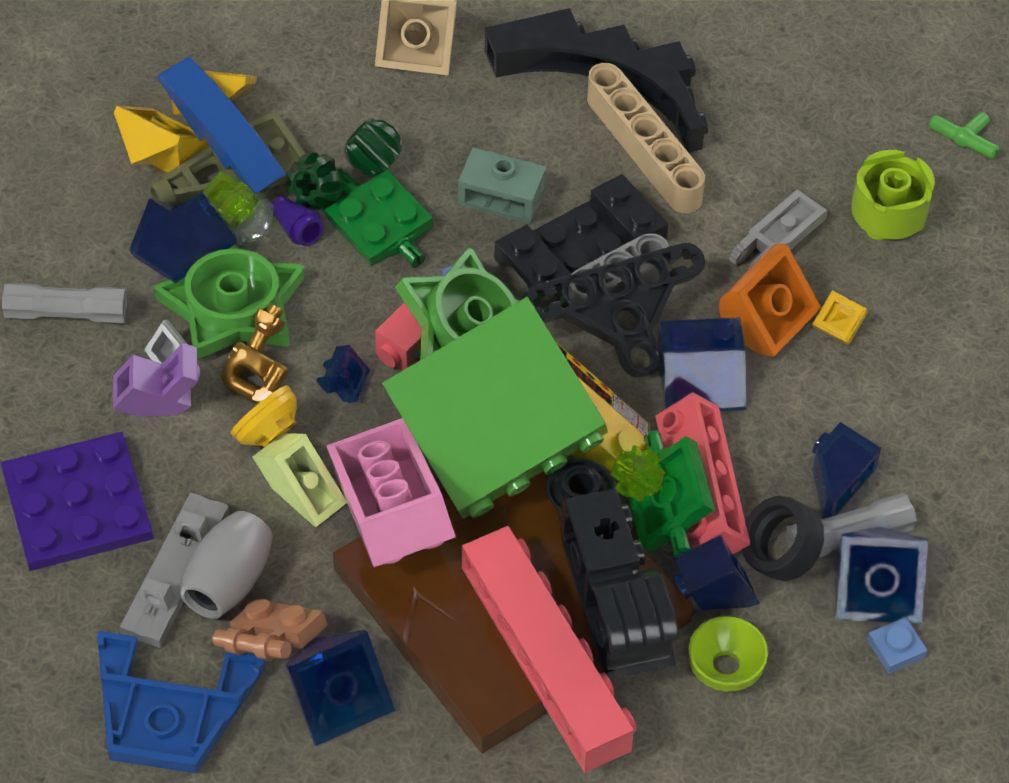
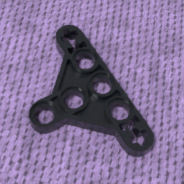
[521,243,705,377]

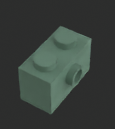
[458,147,546,224]

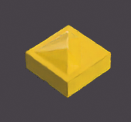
[812,290,868,345]

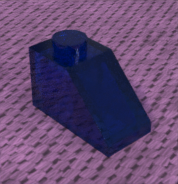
[812,422,881,519]
[674,535,760,610]

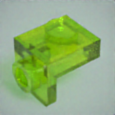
[196,171,259,230]

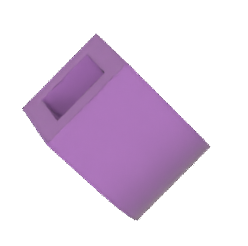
[113,343,200,417]

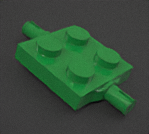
[324,169,434,268]
[624,431,715,558]

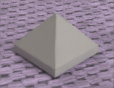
[144,320,187,364]

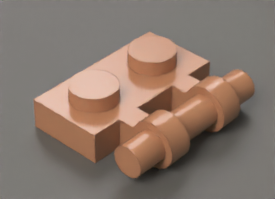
[212,599,327,661]

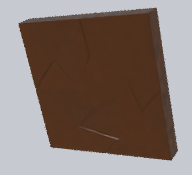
[333,471,693,754]

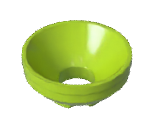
[688,616,768,692]

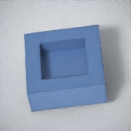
[867,617,928,674]

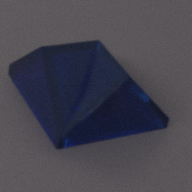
[129,191,237,283]
[835,527,928,624]
[285,630,395,746]

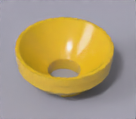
[230,385,297,447]

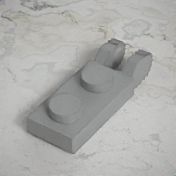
[729,190,828,269]

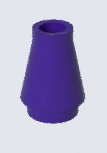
[269,195,324,246]

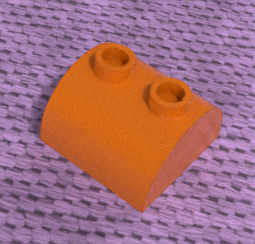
[719,244,822,357]

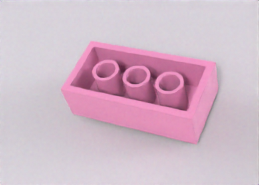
[326,418,456,567]

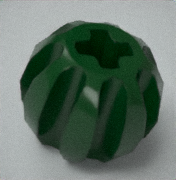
[345,118,402,177]
[287,152,345,210]

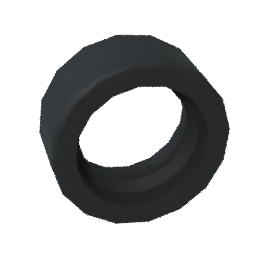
[741,495,824,581]

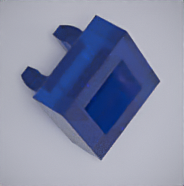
[316,345,370,403]

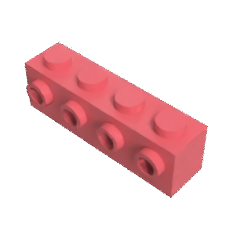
[655,392,750,566]

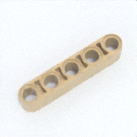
[587,63,705,213]

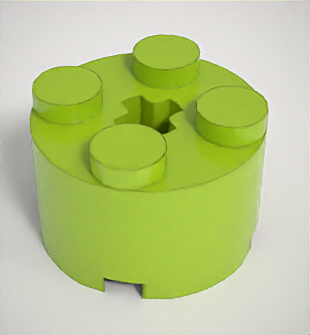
[851,150,935,240]

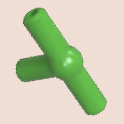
[929,112,1000,159]

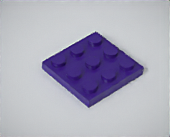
[0,432,154,571]

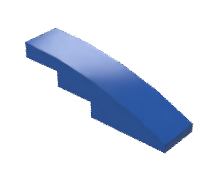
[157,56,286,198]

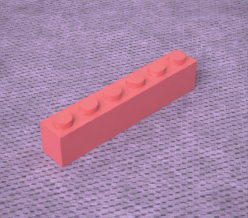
[462,526,636,773]

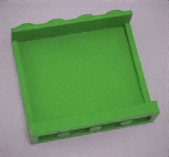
[382,296,608,519]

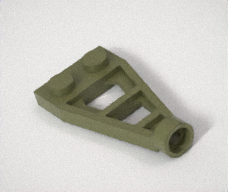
[149,111,306,213]

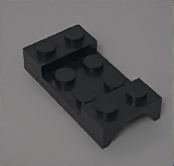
[494,174,668,309]

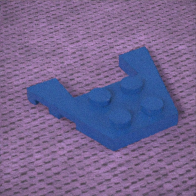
[97,631,266,774]

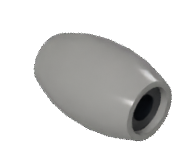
[180,511,273,619]

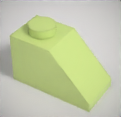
[253,433,347,527]

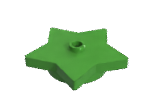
[154,237,304,359]
[395,248,519,360]

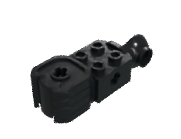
[546,459,680,680]

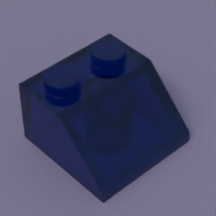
[657,317,747,411]

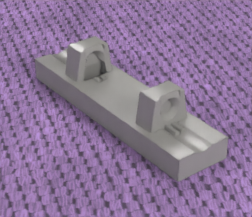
[119,492,230,648]

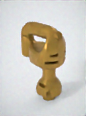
[221,303,289,404]

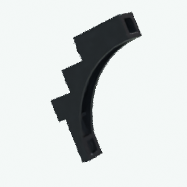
[485,8,708,153]

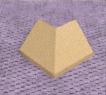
[375,0,457,75]

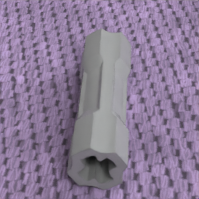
[2,282,128,323]
[785,493,917,557]

